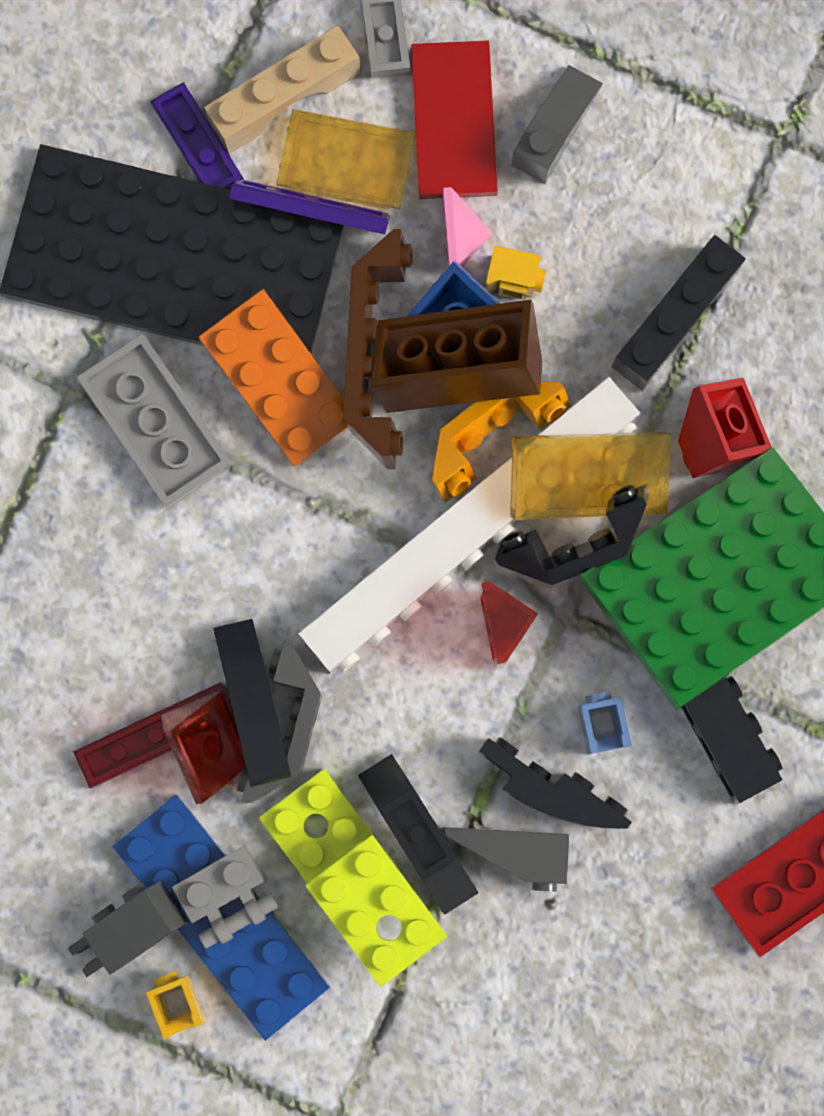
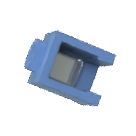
[578,692,631,755]

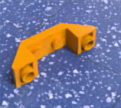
[432,382,571,503]

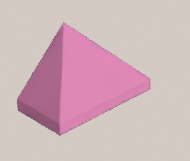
[443,187,492,267]

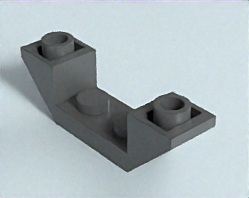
[237,642,322,803]

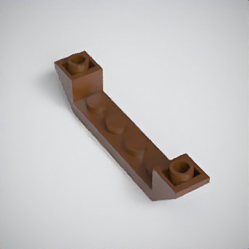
[343,229,413,469]

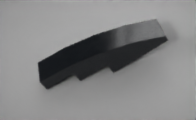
[213,619,291,787]

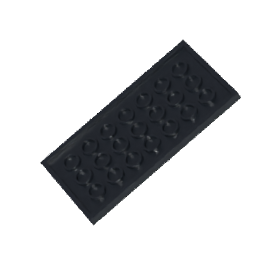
[0,144,344,353]

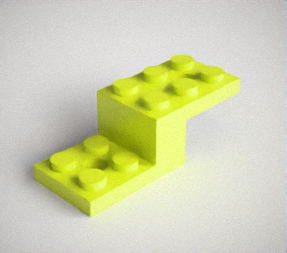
[259,769,448,988]

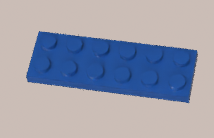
[112,795,331,1041]

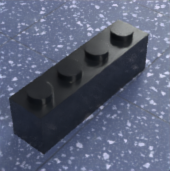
[611,234,746,391]
[681,676,783,804]

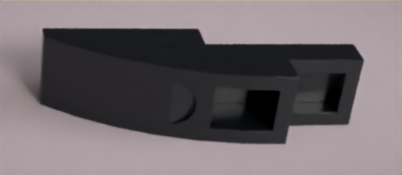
[478,737,632,829]

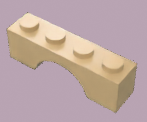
[204,25,361,154]

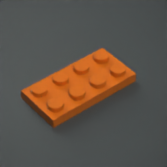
[198,289,347,467]

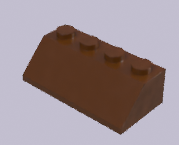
[370,299,542,413]

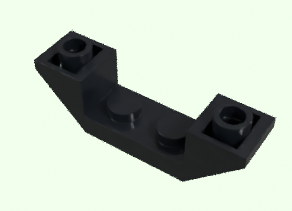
[495,484,649,585]
[357,754,479,915]

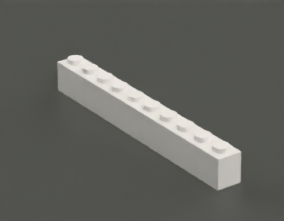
[298,377,640,674]

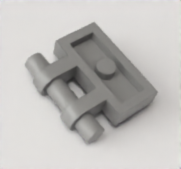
[172,845,279,949]

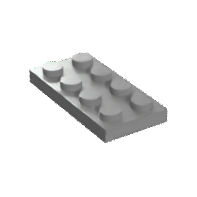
[76,333,233,510]

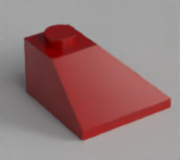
[678,378,772,478]

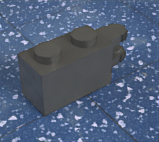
[68,881,187,977]

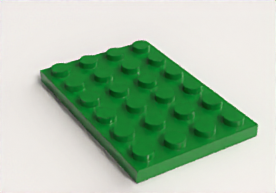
[579,447,824,711]

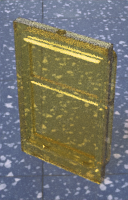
[277,109,416,210]

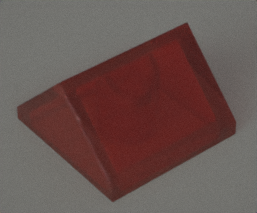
[479,581,538,670]
[162,692,246,804]

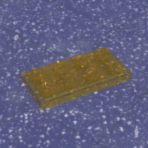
[510,432,671,520]

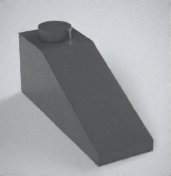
[511,65,603,184]
[444,827,569,892]

